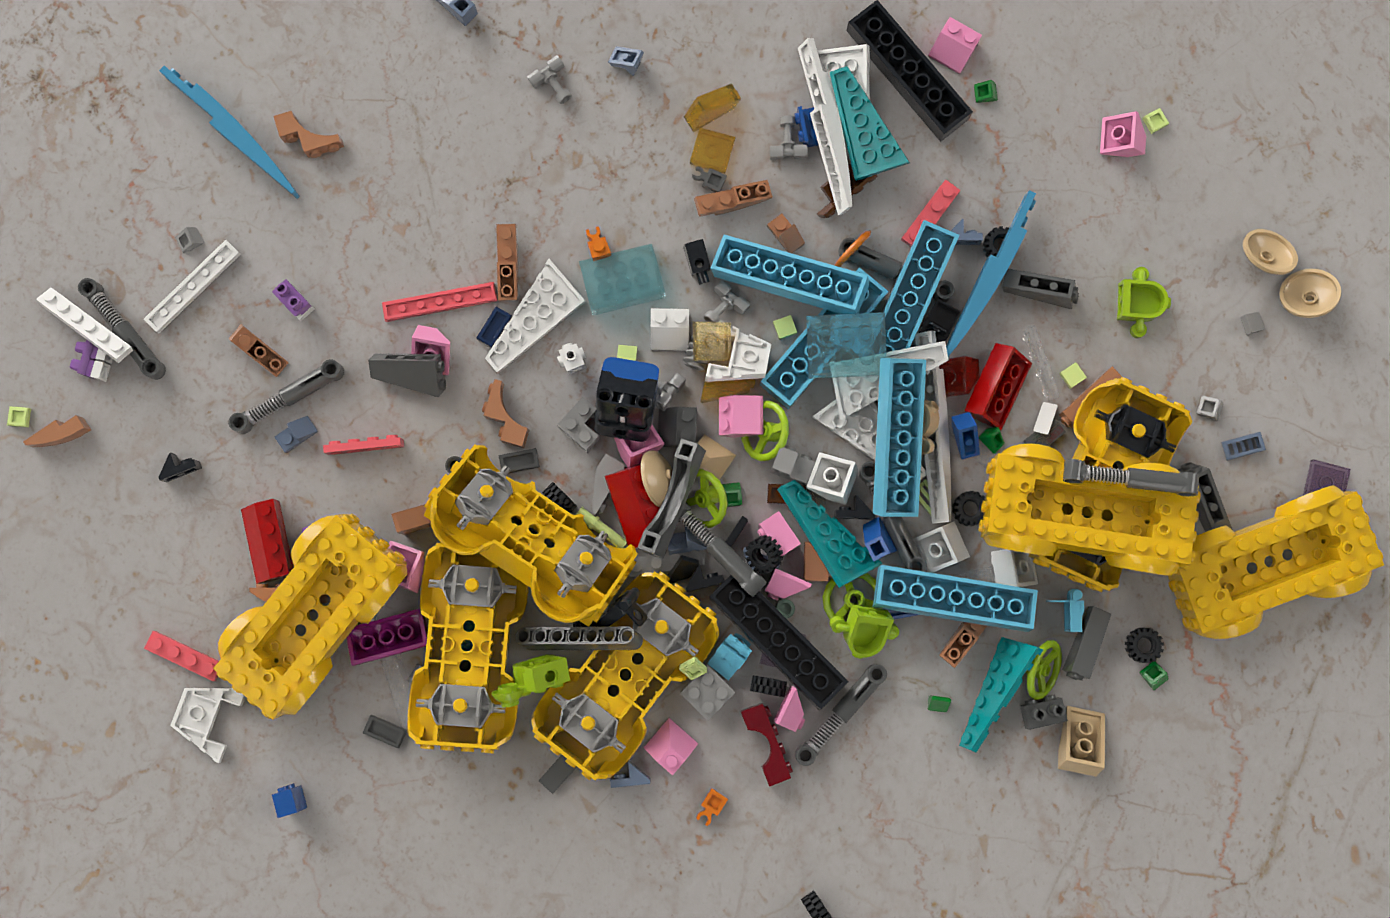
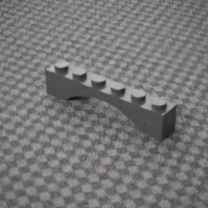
[637,439,706,559]

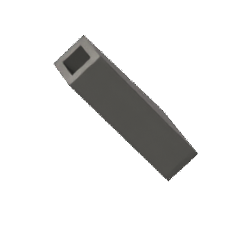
[1002,269,1079,309]
[368,353,446,397]
[1178,462,1233,532]
[1062,606,1111,681]

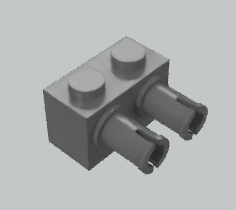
[1020,694,1068,730]

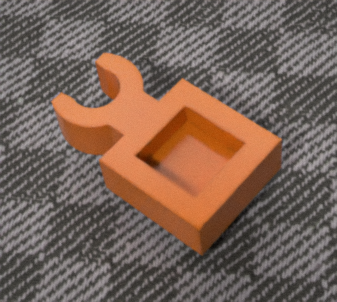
[586,226,611,262]
[696,788,728,826]

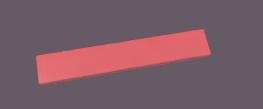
[382,282,497,322]

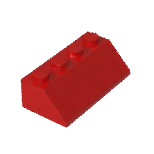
[964,343,1032,431]
[604,463,660,548]
[241,499,294,584]

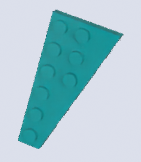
[829,66,910,180]
[777,480,883,588]
[959,637,1043,753]

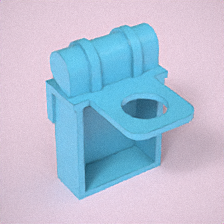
[1046,589,1084,632]
[707,633,752,681]

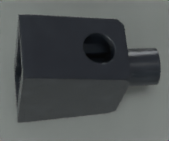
[683,239,711,285]

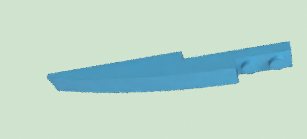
[159,66,300,199]
[946,190,1036,357]

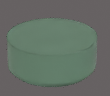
[776,599,795,619]

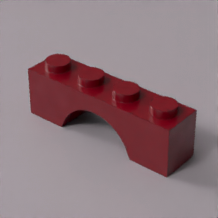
[741,703,793,787]

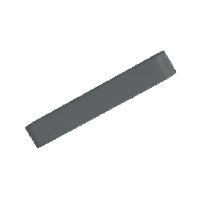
[515,626,643,650]

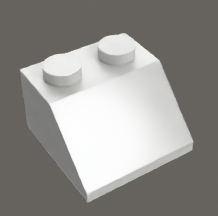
[650,308,689,351]
[807,452,858,505]
[913,521,970,573]
[991,549,1038,587]

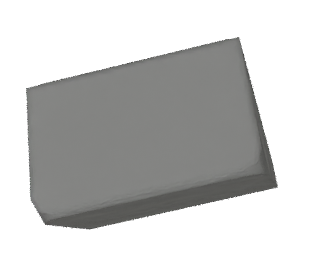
[175,227,204,253]
[1240,312,1265,335]
[1197,396,1223,421]

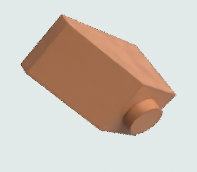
[803,542,832,582]

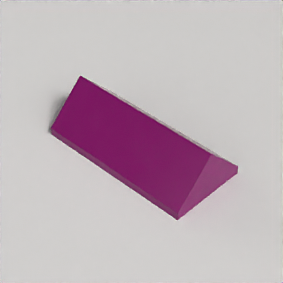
[346,609,428,666]

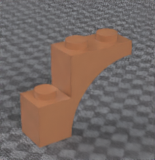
[273,111,344,158]
[482,379,530,449]

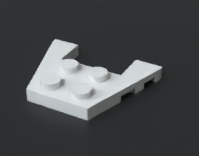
[705,320,771,382]
[170,688,245,763]

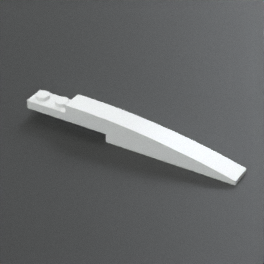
[798,38,852,215]
[915,331,951,524]

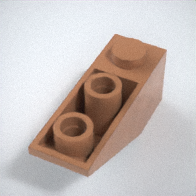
[229,324,289,377]

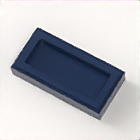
[476,306,513,348]

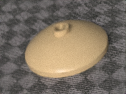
[1243,229,1298,275]
[1280,269,1341,318]
[641,450,673,507]

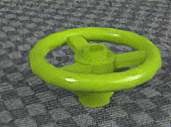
[741,400,789,462]
[686,469,728,528]
[822,573,882,622]
[1025,640,1062,700]

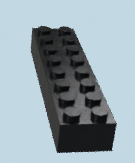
[846,0,973,142]
[709,575,849,710]

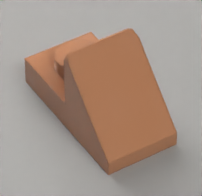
[767,213,805,253]

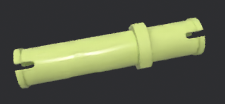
[576,507,627,548]

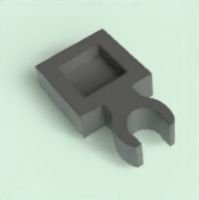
[692,167,727,193]

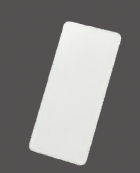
[1033,402,1058,434]

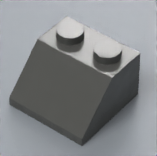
[658,407,697,448]

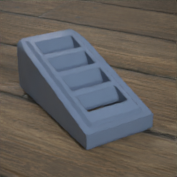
[1221,432,1266,460]

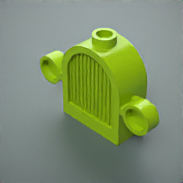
[1117,267,1171,338]
[829,605,900,659]

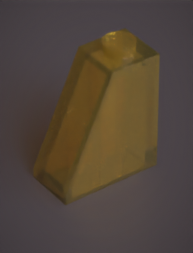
[684,83,741,132]
[701,362,756,403]

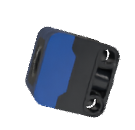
[594,357,659,442]

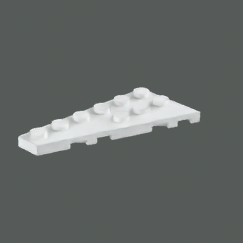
[817,44,870,159]
[485,259,585,374]
[830,341,948,420]
[812,400,927,480]

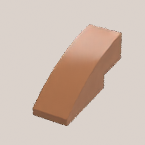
[23,415,91,447]

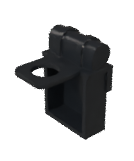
[919,299,961,343]
[598,587,648,627]

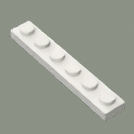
[144,240,241,333]
[36,288,133,363]

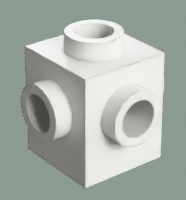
[557,343,586,375]

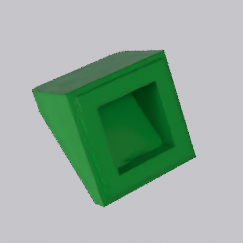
[974,80,998,103]
[978,427,1005,454]
[722,482,742,507]
[1139,661,1169,690]
[927,695,951,713]

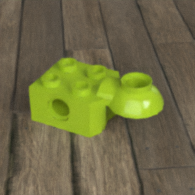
[491,654,570,707]

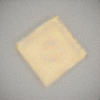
[690,128,736,174]
[693,322,731,361]

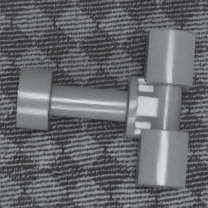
[527,55,572,104]
[770,115,808,160]
[703,280,751,327]
[655,373,686,411]

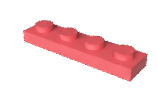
[901,179,960,247]
[323,435,404,455]
[144,631,219,681]

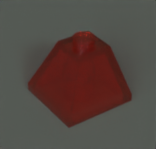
[939,356,979,397]

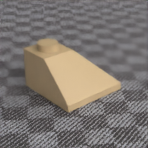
[697,434,736,485]

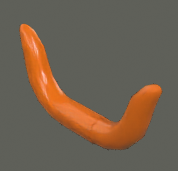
[834,230,871,267]

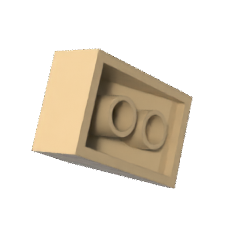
[1058,706,1105,777]

